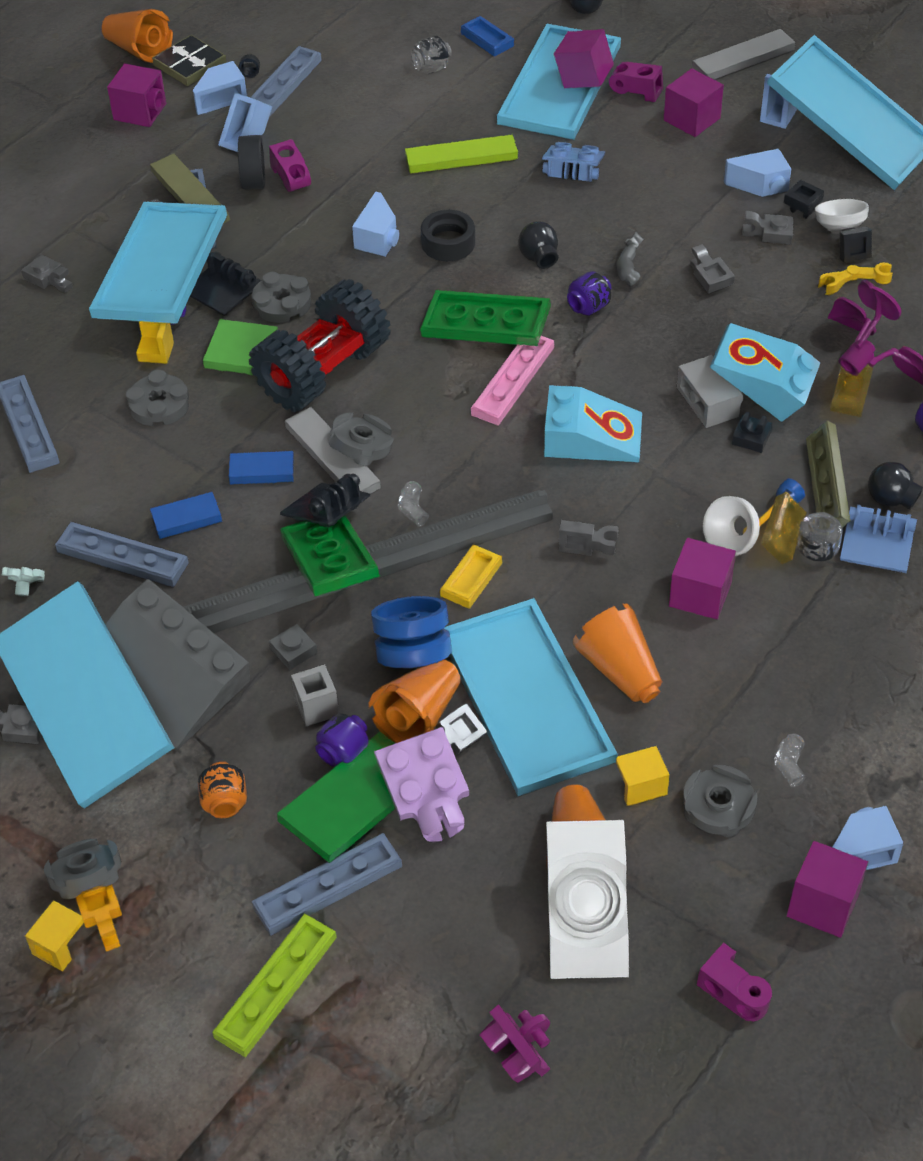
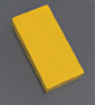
[440,544,502,609]

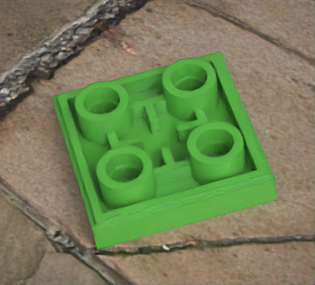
[203,319,278,375]

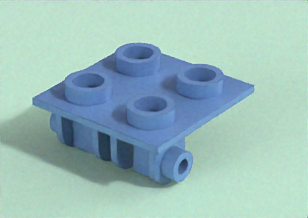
[542,142,605,182]
[840,505,917,573]

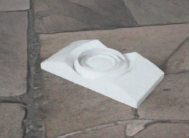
[546,820,629,979]

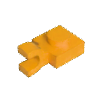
[76,884,122,952]

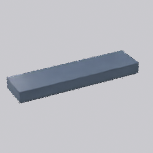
[250,46,322,117]
[0,375,60,473]
[55,522,189,587]
[252,833,402,936]

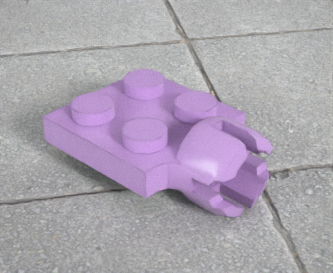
[374,727,469,842]

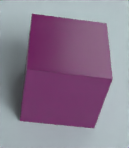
[554,29,614,88]
[107,63,167,127]
[664,68,724,137]
[669,538,736,620]
[786,841,869,938]

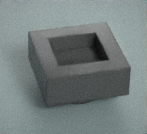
[269,624,317,670]

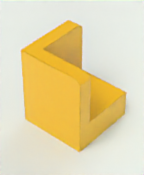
[136,321,174,364]
[616,746,670,806]
[25,900,84,972]

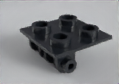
[190,251,261,316]
[280,473,370,527]

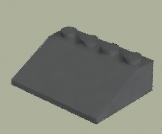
[105,579,251,751]

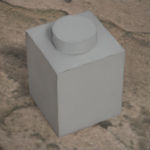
[291,664,339,726]

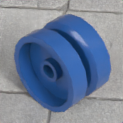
[371,596,452,668]

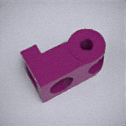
[609,62,664,102]
[269,139,311,192]
[697,942,772,1021]

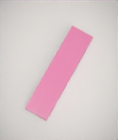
[471,336,554,426]

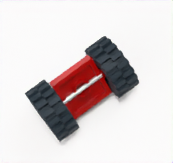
[249,279,391,412]

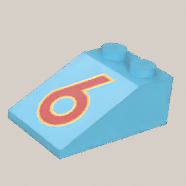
[710,323,820,422]
[544,385,642,462]

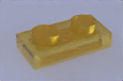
[830,365,874,417]
[761,492,807,564]

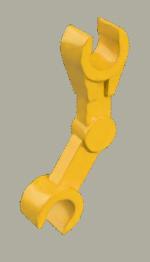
[818,262,893,295]

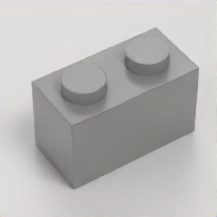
[677,355,743,428]

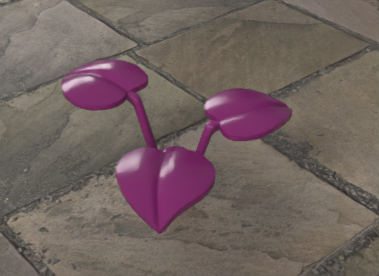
[827,279,923,385]

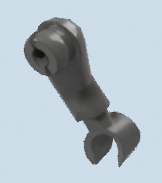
[615,232,645,286]

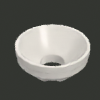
[815,199,869,235]
[703,496,760,556]

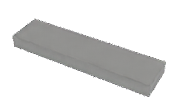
[692,29,795,79]
[285,407,381,494]

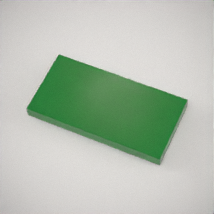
[420,290,551,346]
[280,515,380,597]
[277,732,396,863]

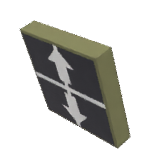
[152,35,227,87]

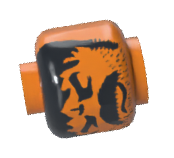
[198,762,247,818]

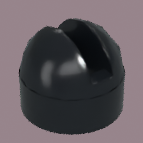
[238,54,260,78]

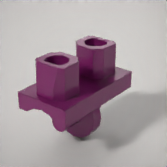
[479,1004,550,1083]

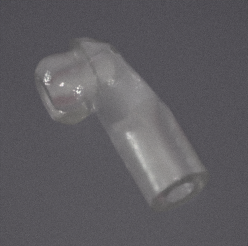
[398,481,429,526]
[774,733,806,787]

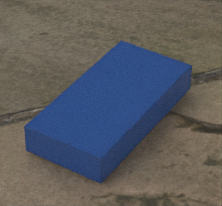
[461,16,514,57]
[229,451,294,484]
[150,492,222,539]

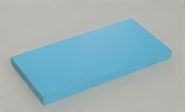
[497,24,621,140]
[767,35,923,190]
[89,202,227,323]
[0,581,175,808]
[444,598,618,796]

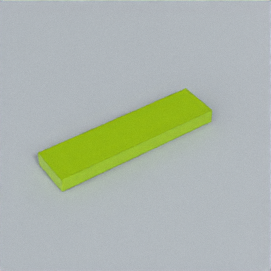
[405,135,518,173]
[212,913,337,1058]

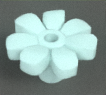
[2,567,45,596]

